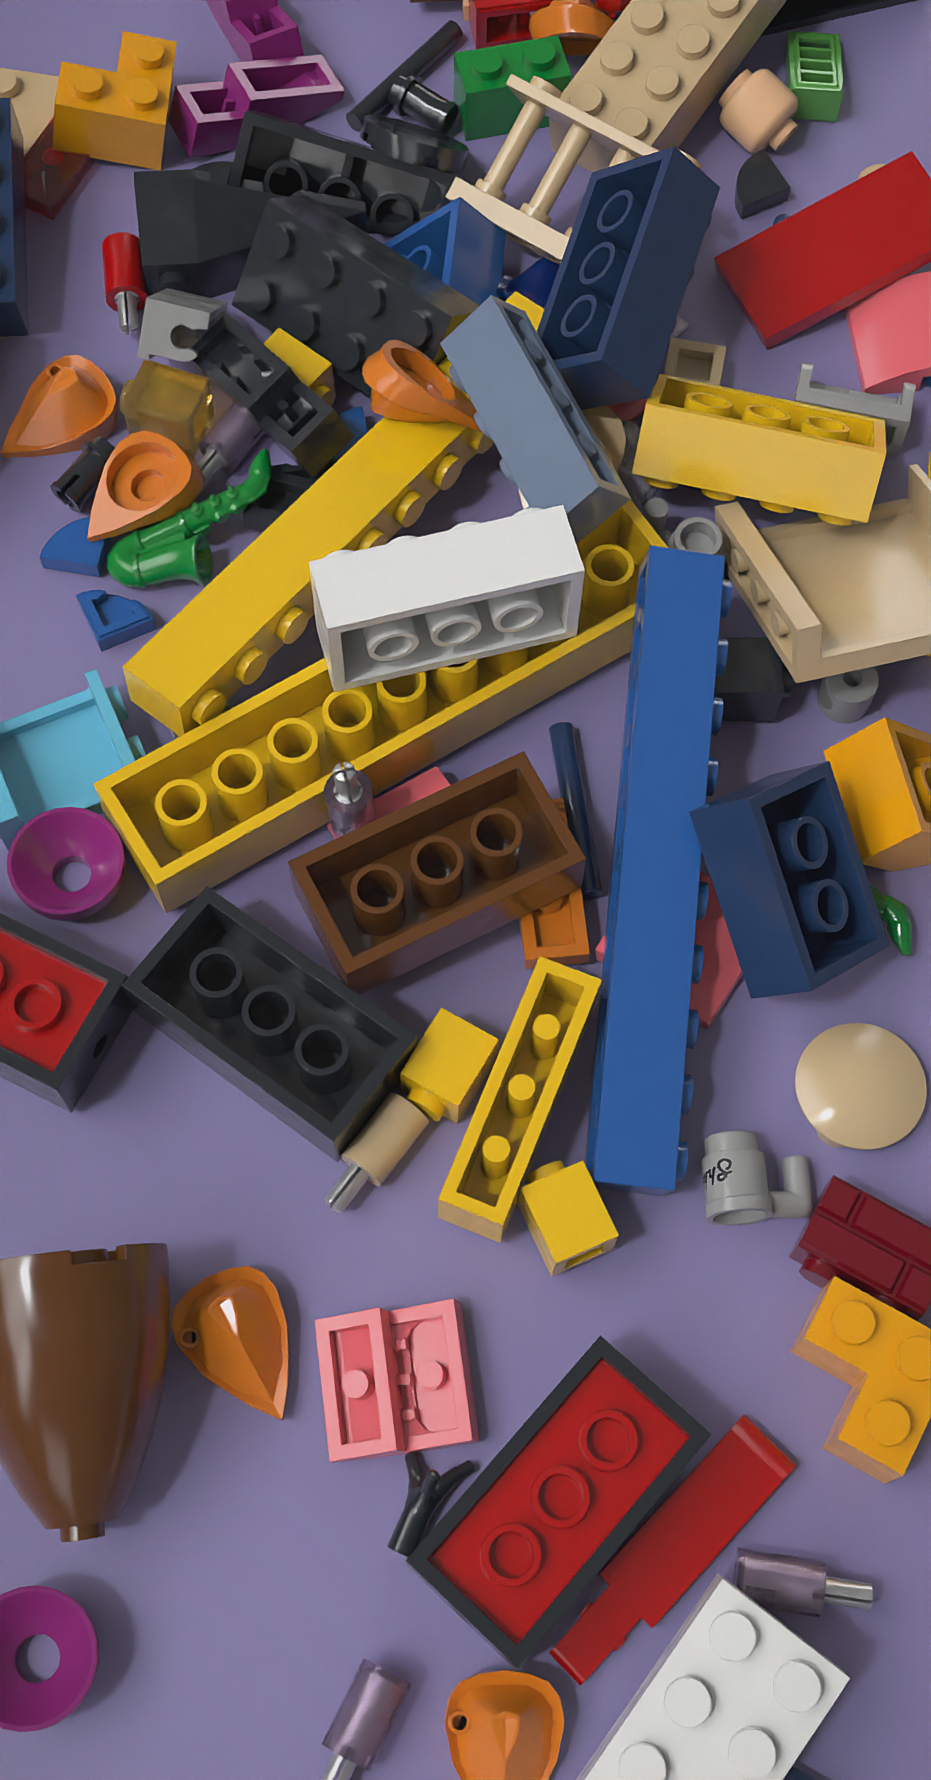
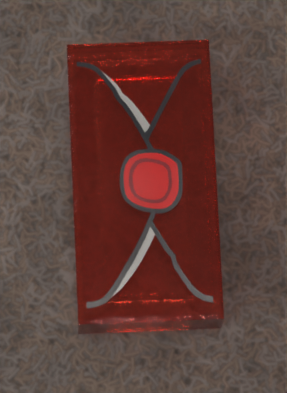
[24,116,96,220]

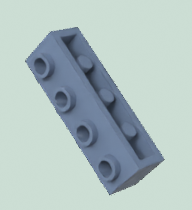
[440,295,631,544]

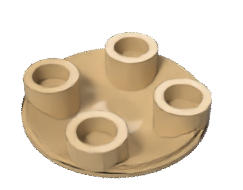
[795,1023,927,1150]

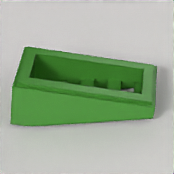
[785,31,843,122]

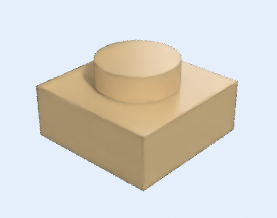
[664,337,727,386]

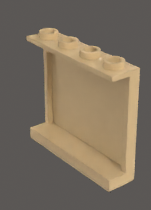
[715,464,931,683]

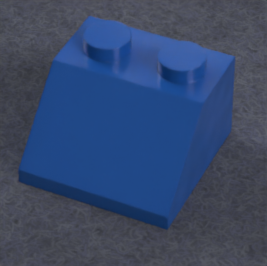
[384,197,506,305]

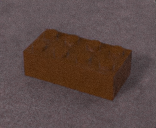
[288,751,586,995]

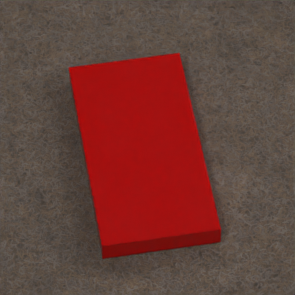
[714,151,931,350]

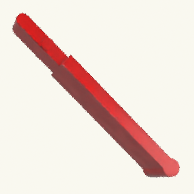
[549,1414,797,1686]

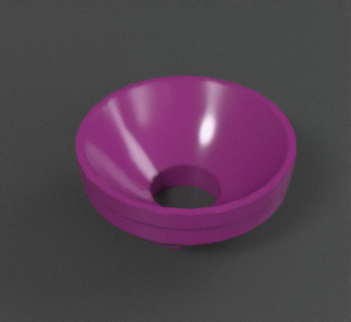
[7,807,126,921]
[0,1585,100,1732]

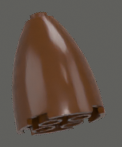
[0,1243,171,1542]

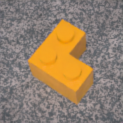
[53,31,177,171]
[790,1276,931,1484]

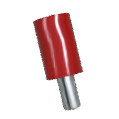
[102,232,148,335]

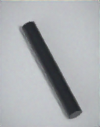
[346,20,463,132]

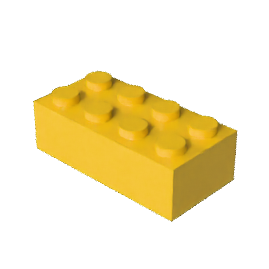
[632,374,886,525]

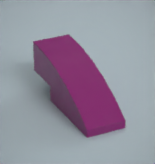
[205,0,304,62]
[168,55,345,158]

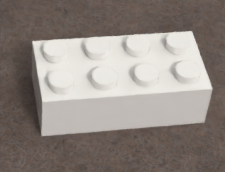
[309,505,585,692]
[576,1573,850,1780]

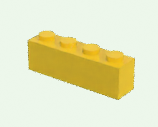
[438,956,602,1243]

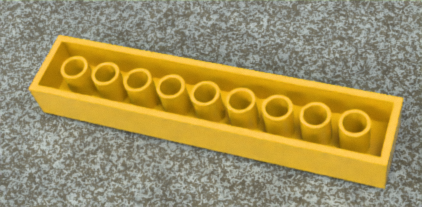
[93,499,668,914]

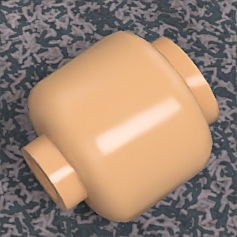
[718,69,798,154]

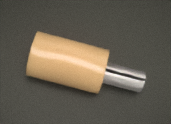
[324,1092,429,1213]

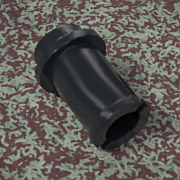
[388,74,459,135]
[50,436,115,512]

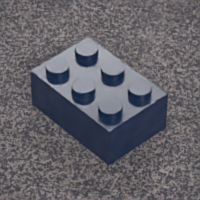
[689,761,889,999]

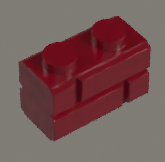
[789,1175,931,1321]

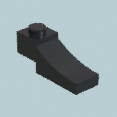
[190,313,354,478]

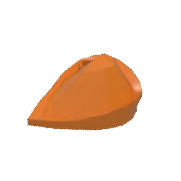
[529,0,615,56]
[362,339,483,433]
[0,355,119,458]
[87,430,205,543]
[171,1266,289,1421]
[445,1669,564,1780]

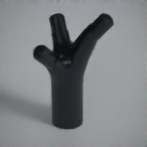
[387,1452,475,1557]

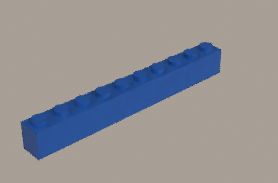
[585,545,732,1196]

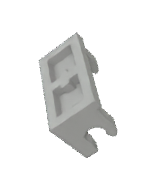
[137,288,228,362]
[793,362,916,457]

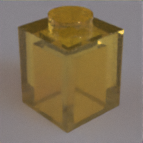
[120,359,215,458]

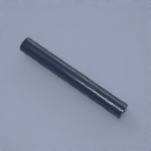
[549,722,603,900]

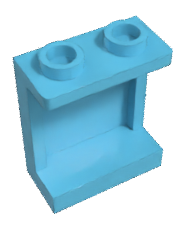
[0,669,146,850]

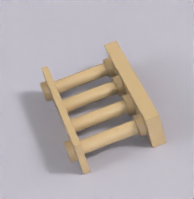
[445,74,702,266]

